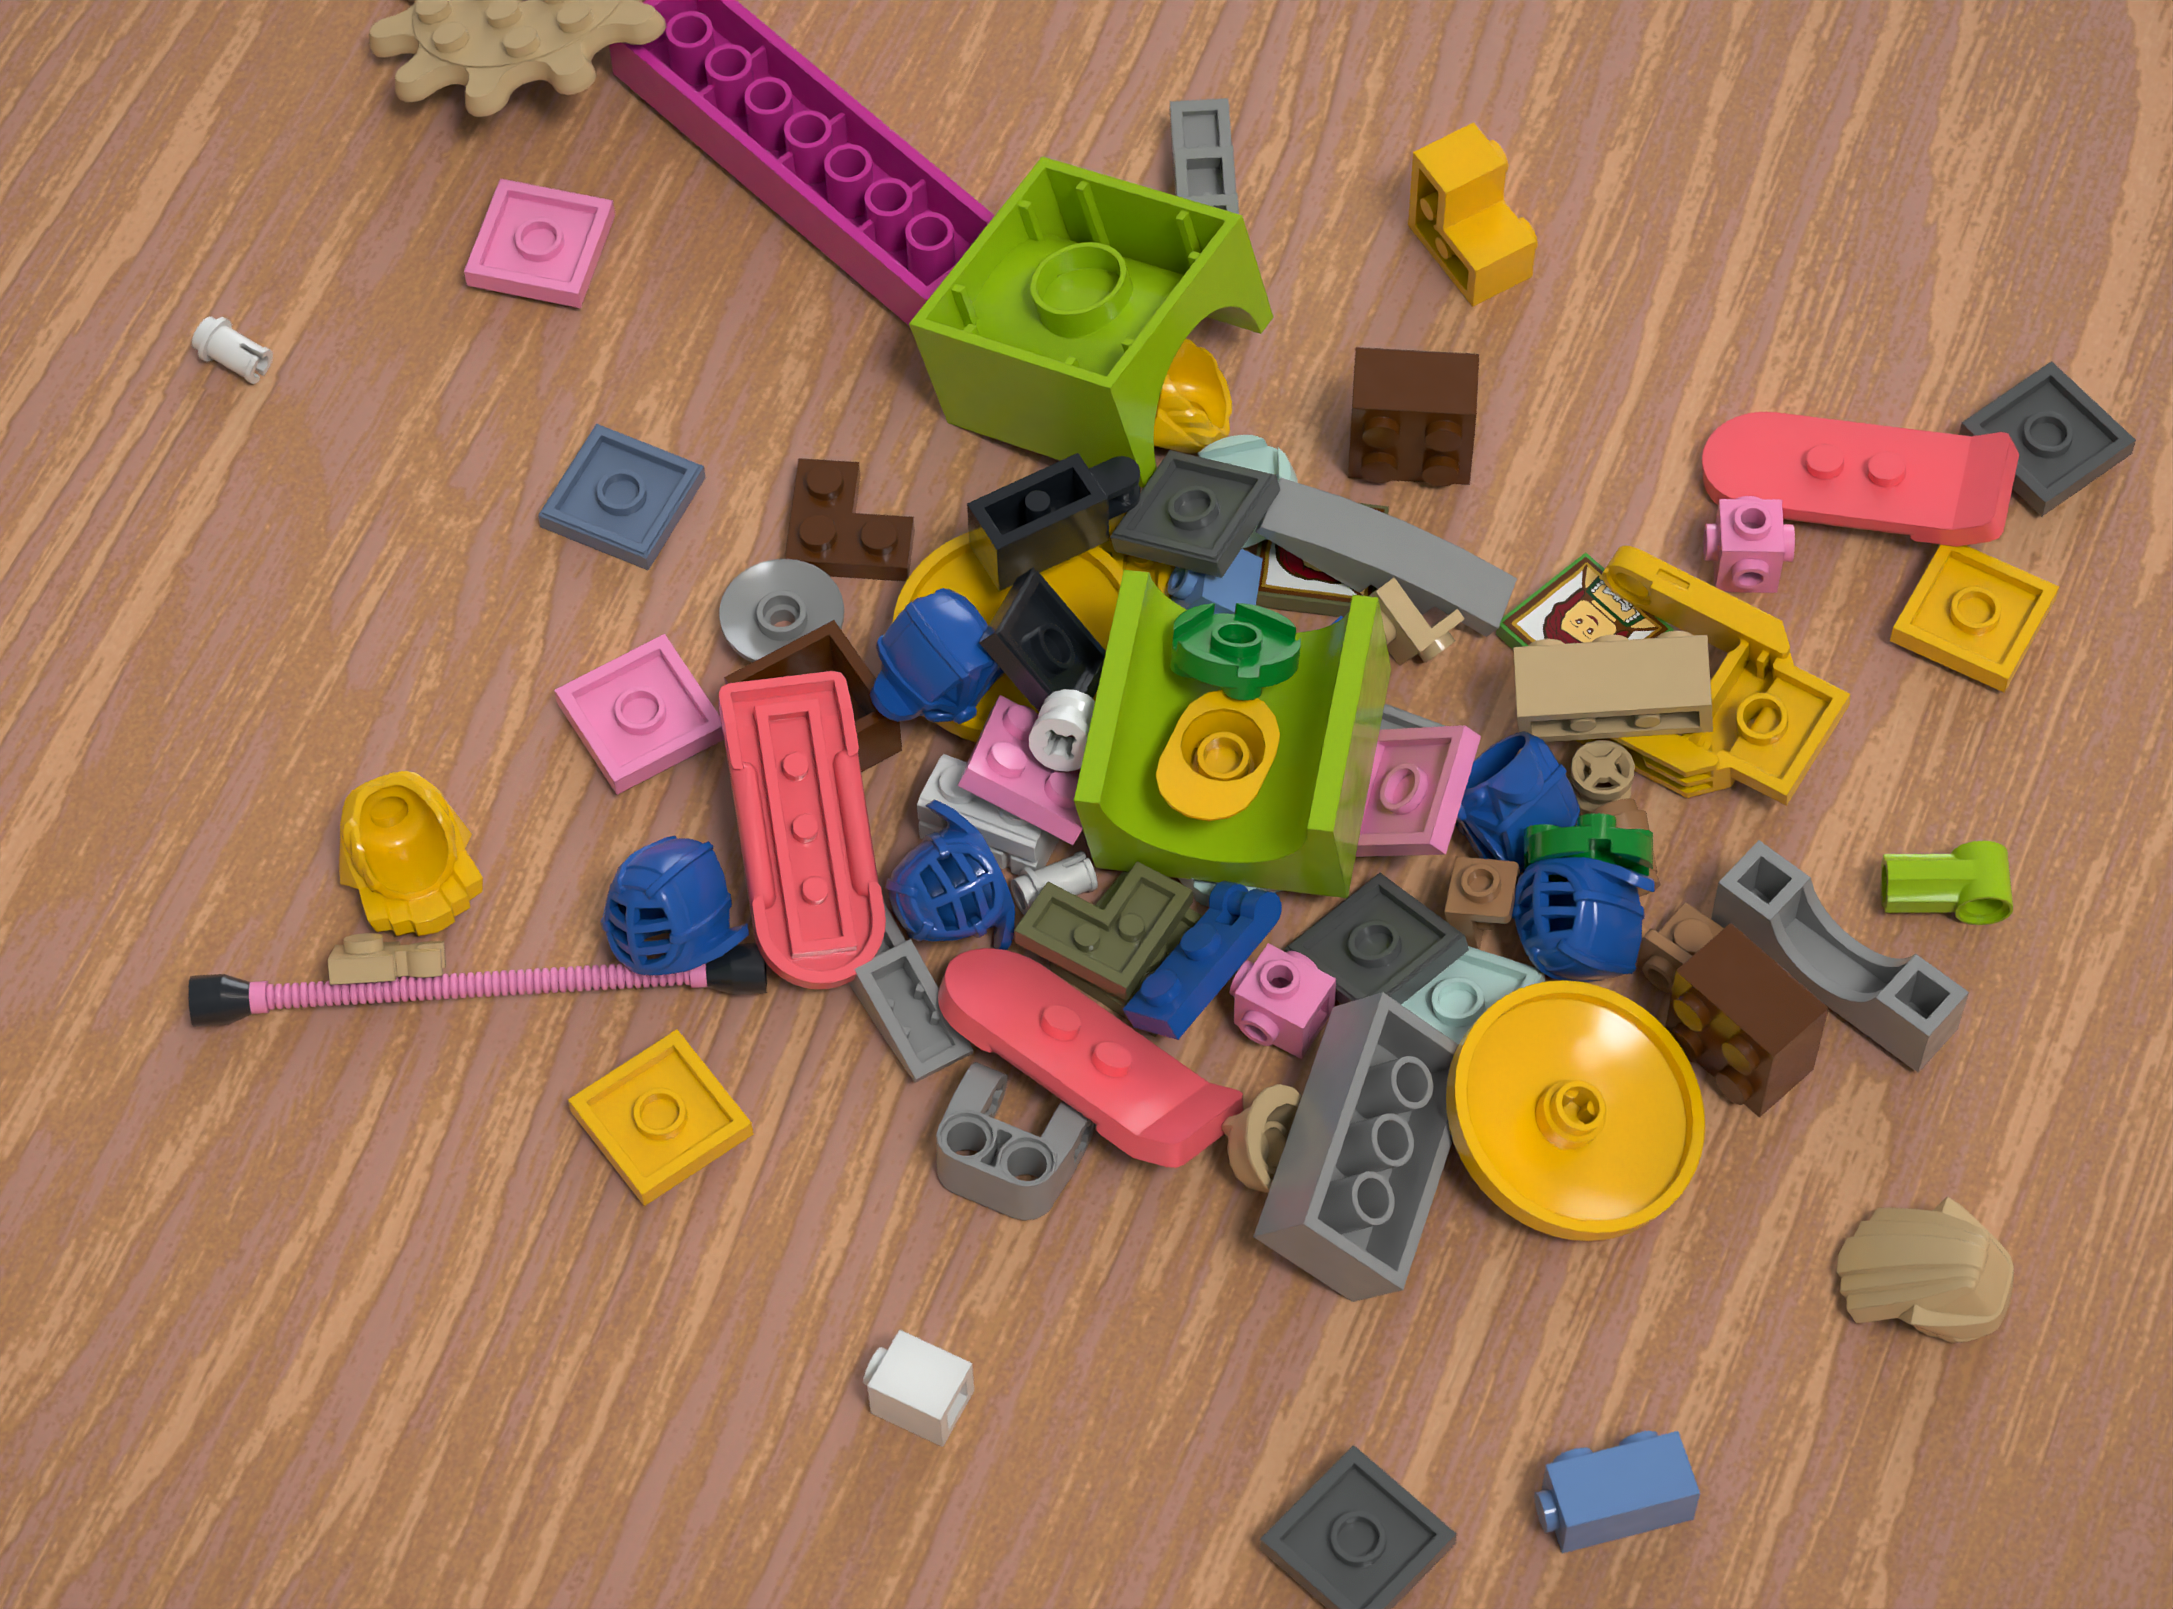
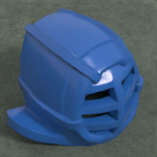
[870,588,1004,724]
[1456,731,1580,873]
[885,799,1015,950]
[600,836,749,975]
[1511,857,1655,982]

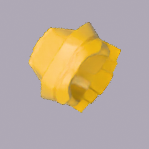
[1154,338,1232,454]
[339,771,483,936]

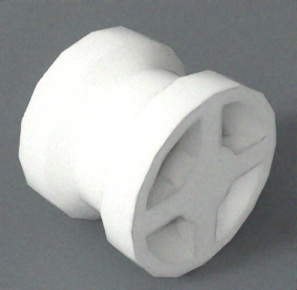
[1029,689,1095,772]

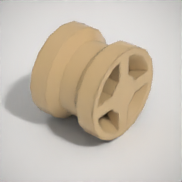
[1569,740,1635,815]

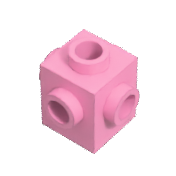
[1703,496,1795,593]
[1230,943,1336,1059]

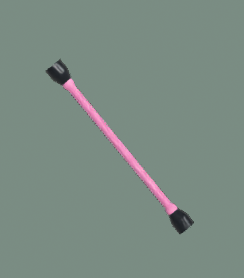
[188,943,767,1027]

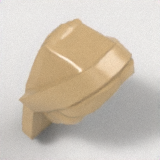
[1837,1196,2014,1343]

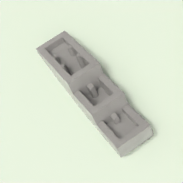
[1169,98,1239,214]
[1255,478,1517,637]
[849,901,973,1083]

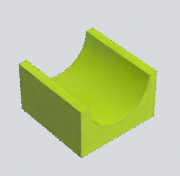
[909,156,1274,488]
[1074,570,1391,898]

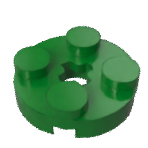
[1170,603,1301,700]
[1524,813,1653,882]

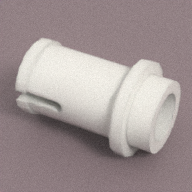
[192,316,273,384]
[1011,851,1098,915]

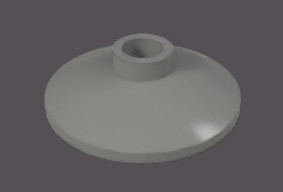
[719,559,844,662]

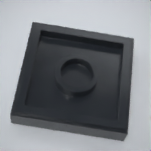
[979,567,1106,712]

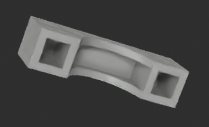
[1711,840,1969,1073]

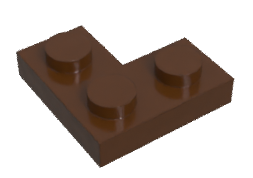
[784,458,915,582]

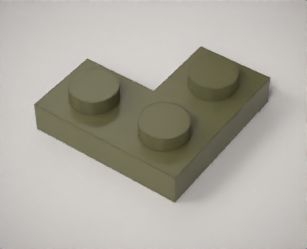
[1014,861,1193,1001]

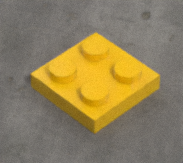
[1890,545,2059,693]
[568,1029,754,1206]

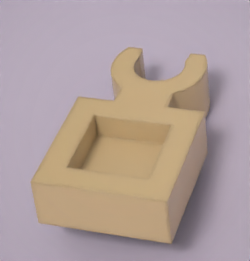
[328,933,446,985]

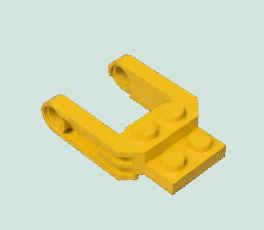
[1576,546,1850,806]

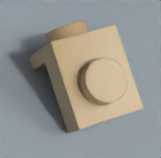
[1369,578,1465,666]

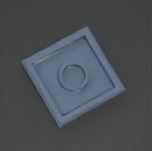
[538,424,706,570]

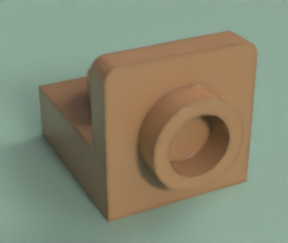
[1444,856,1520,950]
[1637,902,1724,993]

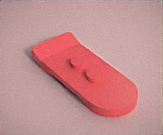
[1702,412,2019,546]
[719,671,886,989]
[938,948,1244,1168]

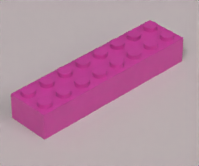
[609,0,995,326]

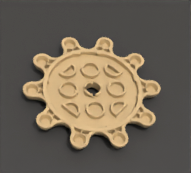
[369,0,666,117]

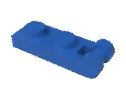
[1123,881,1282,1040]

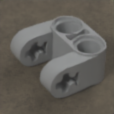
[936,1062,1096,1221]

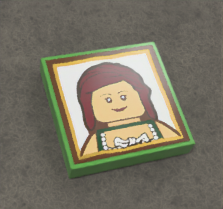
[1496,552,1674,650]

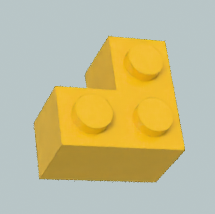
[1408,122,1538,307]

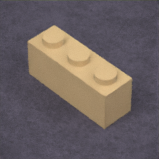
[1514,631,1713,742]

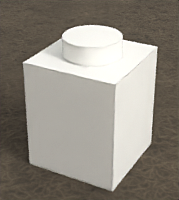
[863,1329,974,1447]

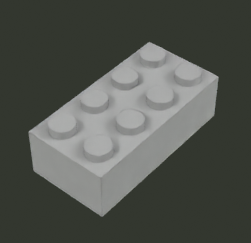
[1253,992,1459,1302]

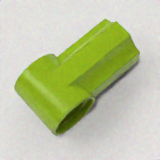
[1880,840,2013,925]

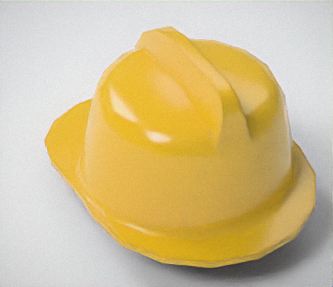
[1155,690,1280,821]

